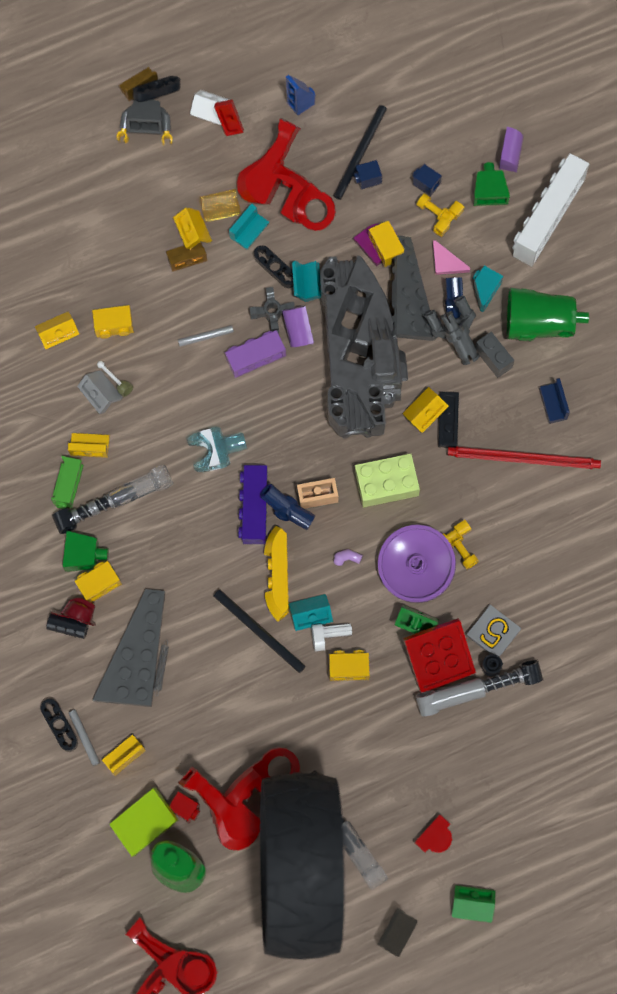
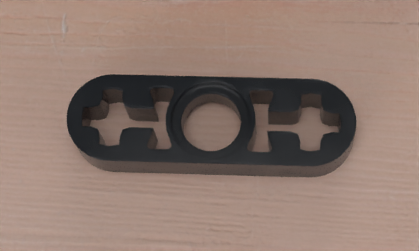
[133,76,181,102]
[254,245,294,288]
[40,699,78,752]

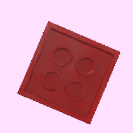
[403,618,476,693]

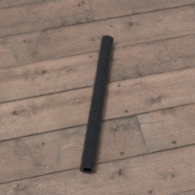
[333,105,387,200]
[213,589,306,674]

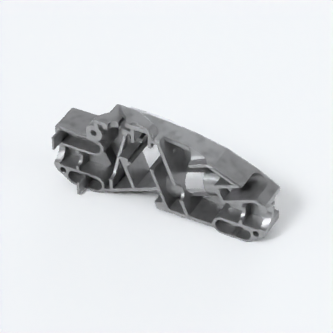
[320,256,408,439]

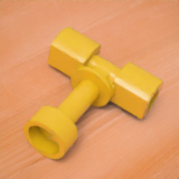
[417,193,464,237]
[443,519,479,570]

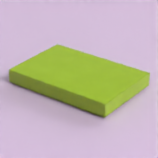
[109,788,178,857]

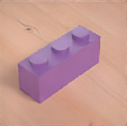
[225,330,286,378]

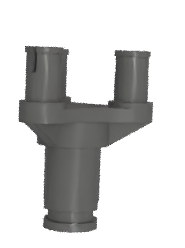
[424,296,480,365]

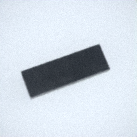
[438,392,459,448]

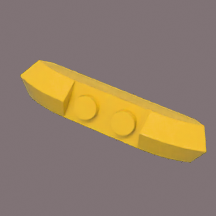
[264,526,289,622]

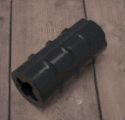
[46,613,89,639]

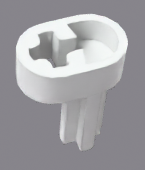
[311,624,352,652]

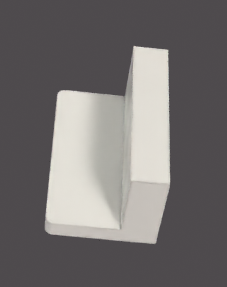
[190,90,234,125]

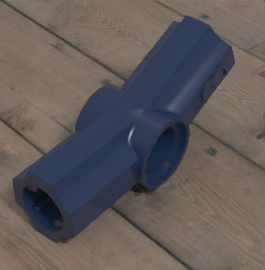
[445,277,463,319]
[260,484,315,530]

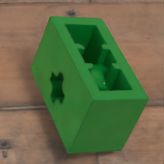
[394,604,439,634]

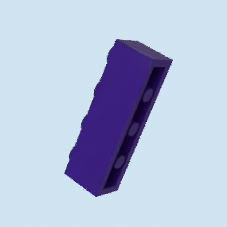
[239,465,268,545]

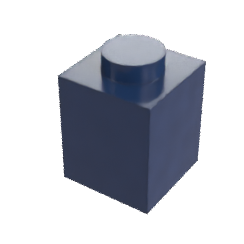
[353,160,382,189]
[412,164,442,197]

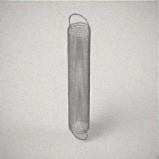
[154,640,169,697]

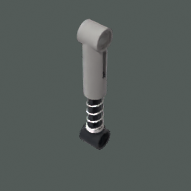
[416,660,543,716]

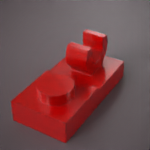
[214,99,244,136]

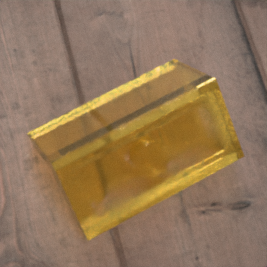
[200,189,241,222]

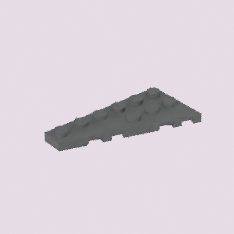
[392,235,437,341]
[93,589,165,707]

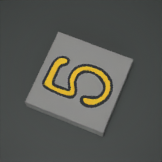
[466,605,521,657]

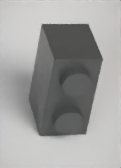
[476,331,514,378]

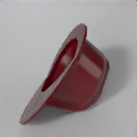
[51,598,96,626]

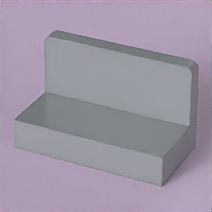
[77,371,123,414]

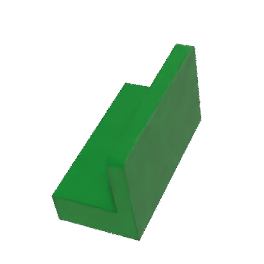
[452,885,496,923]

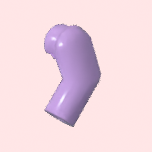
[333,549,363,566]

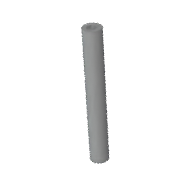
[178,325,233,347]
[68,710,100,766]

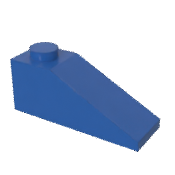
[286,75,316,115]

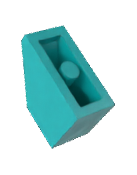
[473,265,503,312]

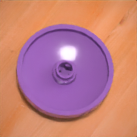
[378,525,456,603]

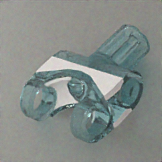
[187,427,247,472]

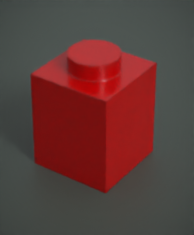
[169,791,201,823]

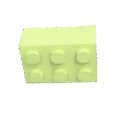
[355,454,420,508]

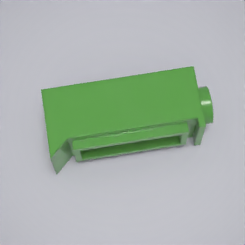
[51,456,84,509]

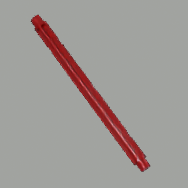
[448,446,601,469]

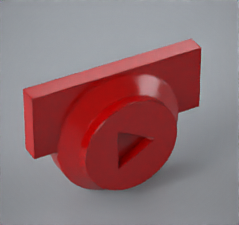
[415,815,452,853]

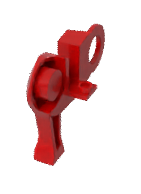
[237,118,336,231]
[178,747,300,851]
[125,918,217,994]

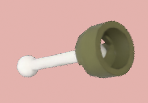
[97,361,133,397]

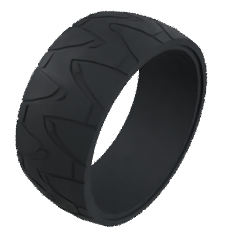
[260,773,345,960]

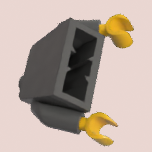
[116,99,173,145]

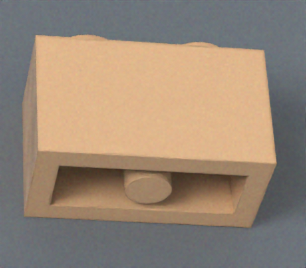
[297,478,338,509]

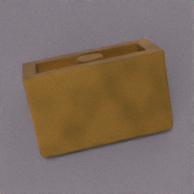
[119,67,158,101]
[166,242,207,272]

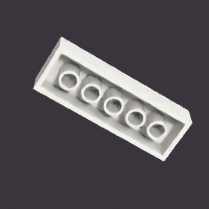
[512,154,590,267]

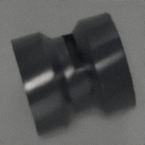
[481,654,503,677]

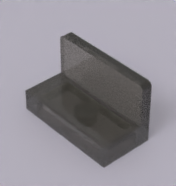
[377,908,418,957]

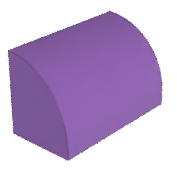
[499,127,523,172]
[282,305,314,347]

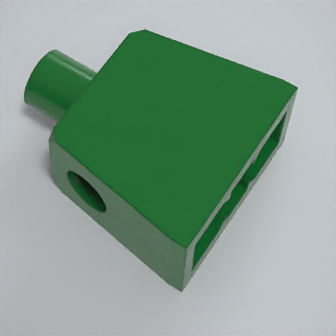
[473,162,510,206]
[62,531,109,572]

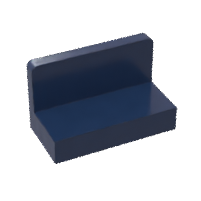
[539,378,570,424]

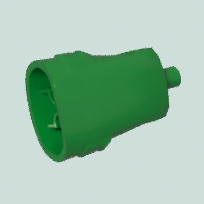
[507,287,589,342]
[151,840,206,893]

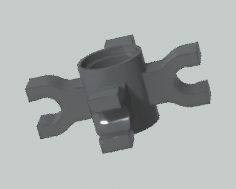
[250,287,295,334]

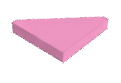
[433,241,470,275]

